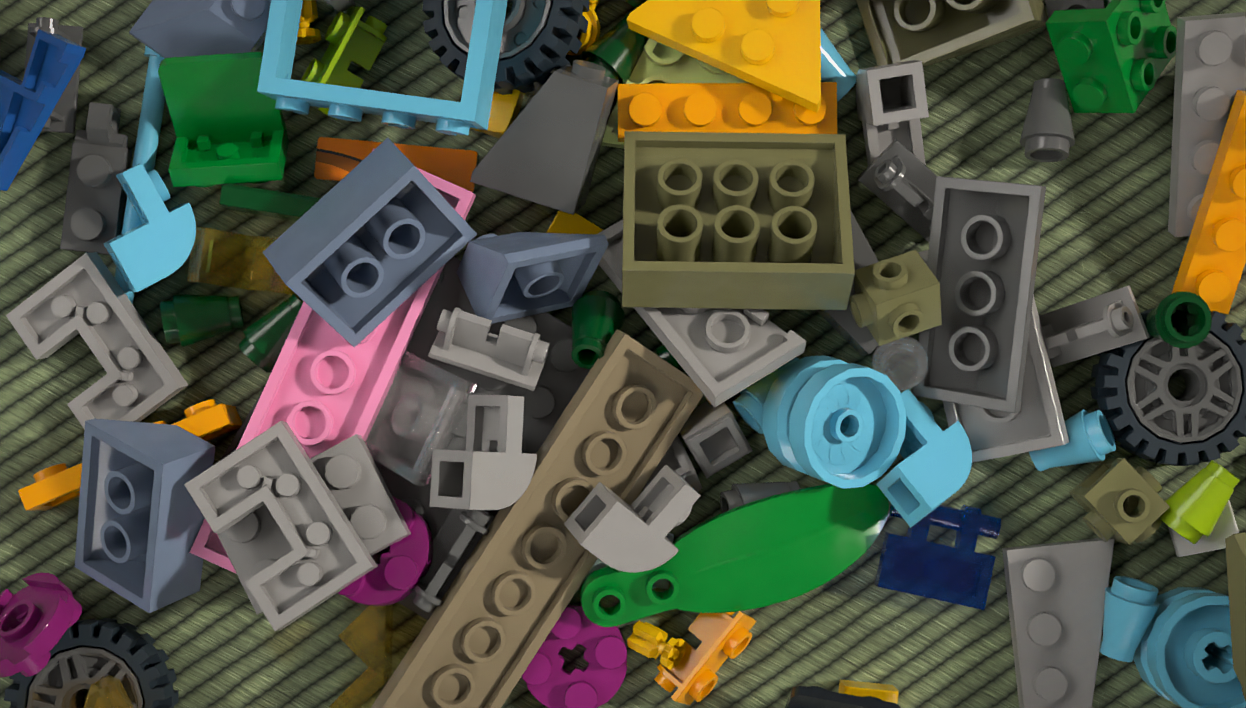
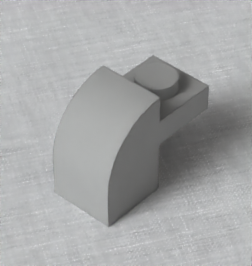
[856,60,929,166]
[430,395,537,510]
[564,465,701,573]

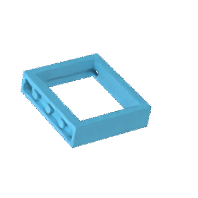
[257,0,508,136]

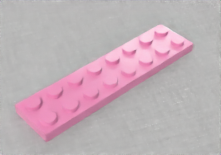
[189,148,476,574]

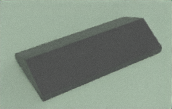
[913,176,1046,413]

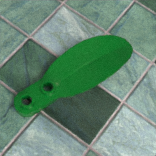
[581,483,889,627]

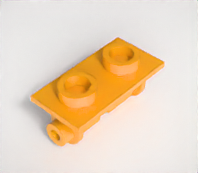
[654,611,757,706]

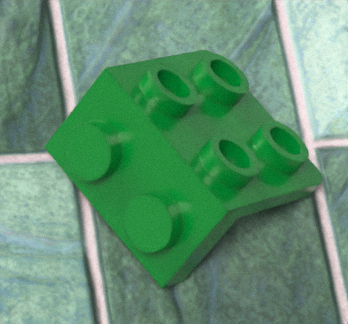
[1045,0,1177,113]
[158,52,289,188]

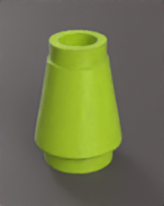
[1159,460,1240,544]

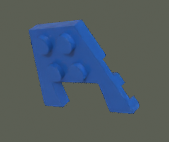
[0,29,86,191]

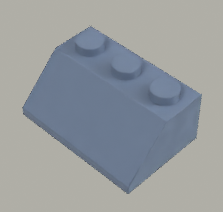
[263,138,477,347]
[75,418,215,613]

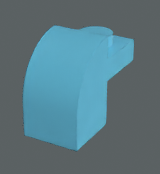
[103,163,196,292]
[876,389,972,528]

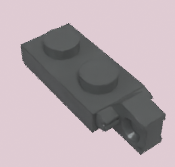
[60,102,132,255]

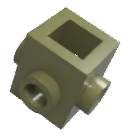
[849,250,942,346]
[1069,456,1170,545]

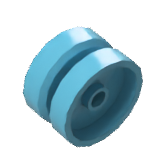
[762,356,907,489]
[1133,587,1246,708]

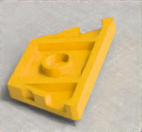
[626,0,821,112]

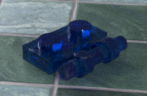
[875,504,1001,610]

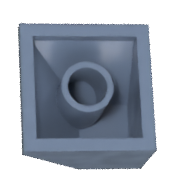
[129,0,271,59]
[457,232,609,324]

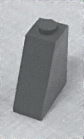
[470,60,619,215]

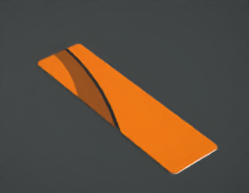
[314,137,478,192]

